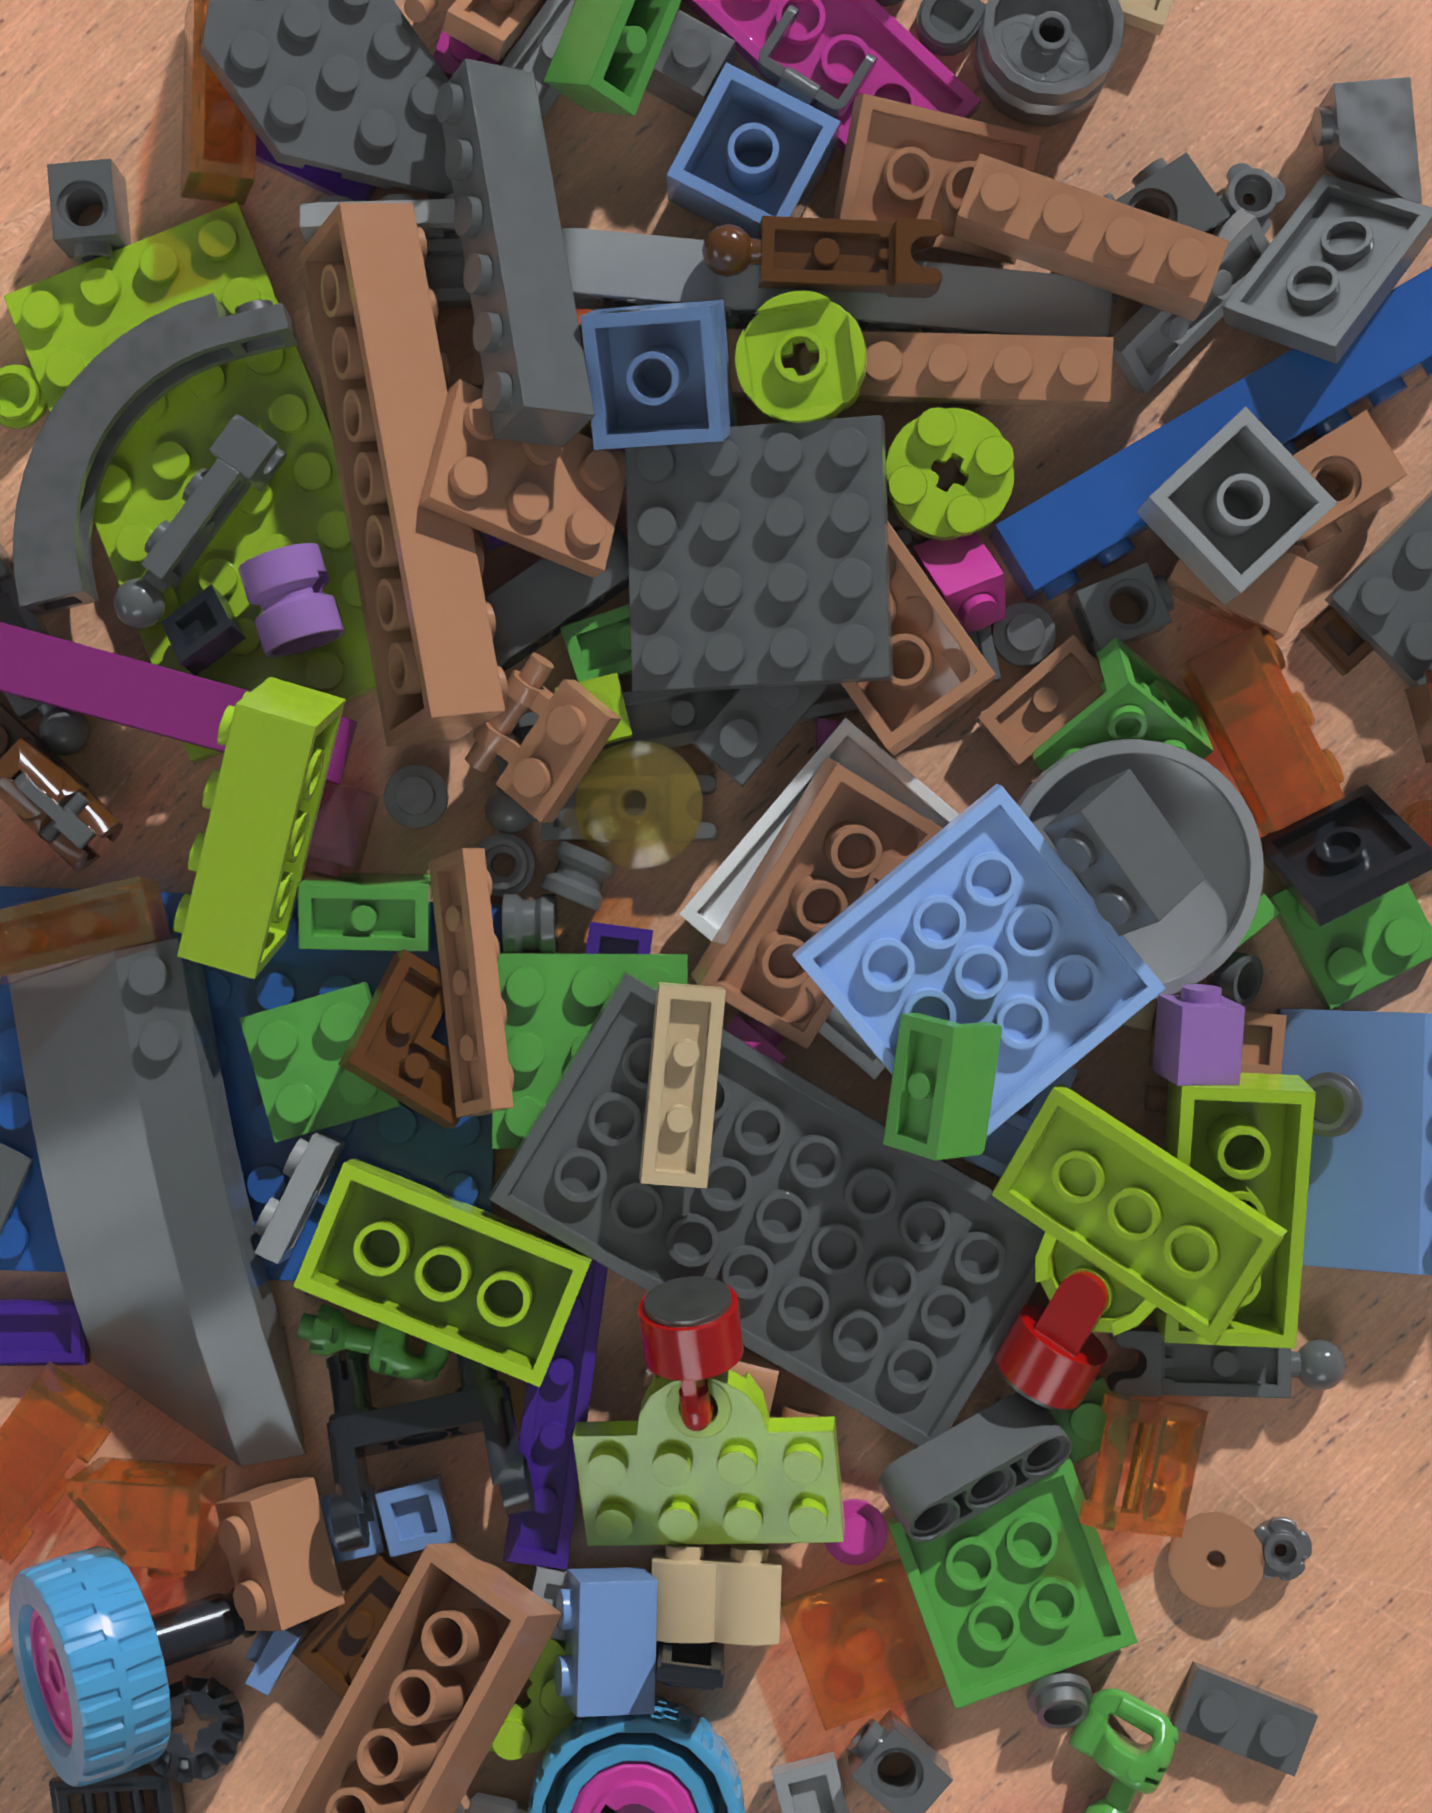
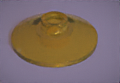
[575,741,703,869]

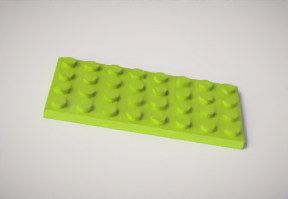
[3,201,377,763]

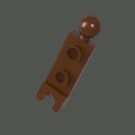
[702,216,943,298]

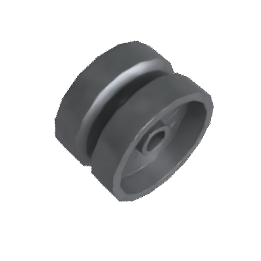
[974,0,1124,126]

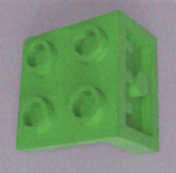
[1032,637,1214,771]

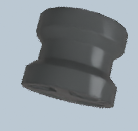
[541,840,618,911]
[502,894,558,953]

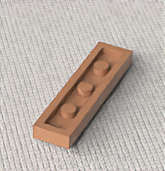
[429,848,514,1118]

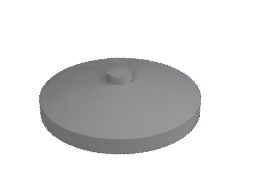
[1017,739,1264,999]

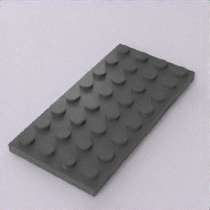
[489,971,1045,1446]

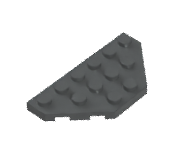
[199,0,453,199]

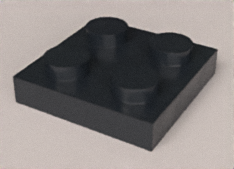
[1260,784,1432,927]

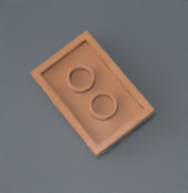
[832,93,1041,265]
[419,379,626,578]

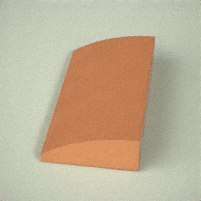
[841,522,997,756]
[691,756,943,1049]

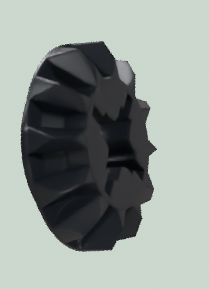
[149,1675,244,1783]

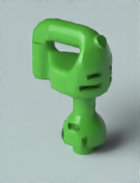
[297,1304,450,1382]
[1069,1688,1180,1813]

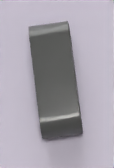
[485,524,629,671]
[878,1392,1072,1543]

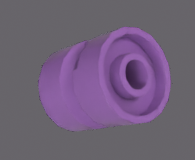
[238,543,346,657]

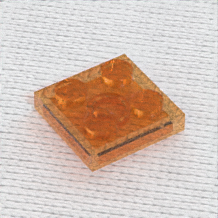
[781,1558,947,1731]

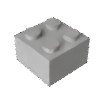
[1136,407,1337,606]

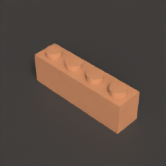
[953,153,1229,322]

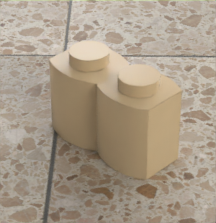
[651,1543,782,1646]

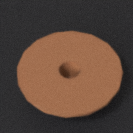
[1167,1511,1265,1608]

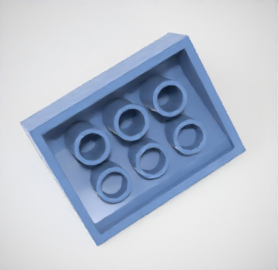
[1277,1008,1432,1275]

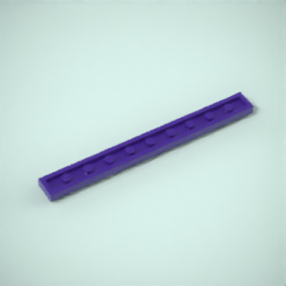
[503,922,653,1570]

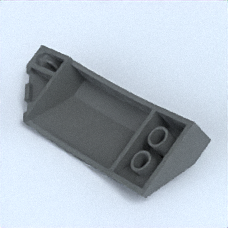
[9,938,306,1467]

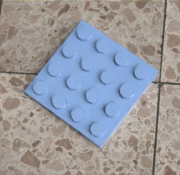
[792,784,1166,1136]

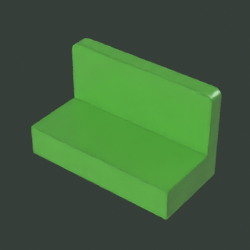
[298,872,432,952]
[883,1013,1002,1161]

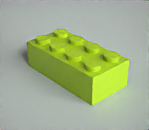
[174,677,346,979]
[1152,1073,1316,1349]
[293,1158,592,1387]

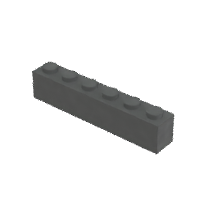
[435,58,595,447]

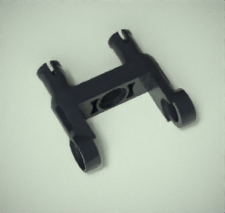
[326,1351,535,1553]

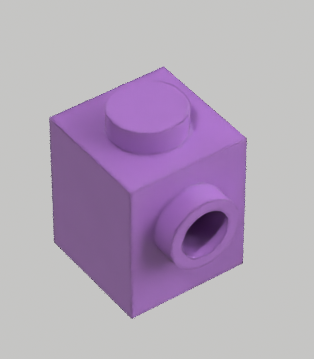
[1153,984,1245,1086]

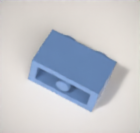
[555,1567,658,1717]

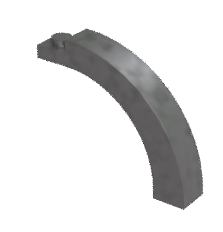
[13,293,299,616]

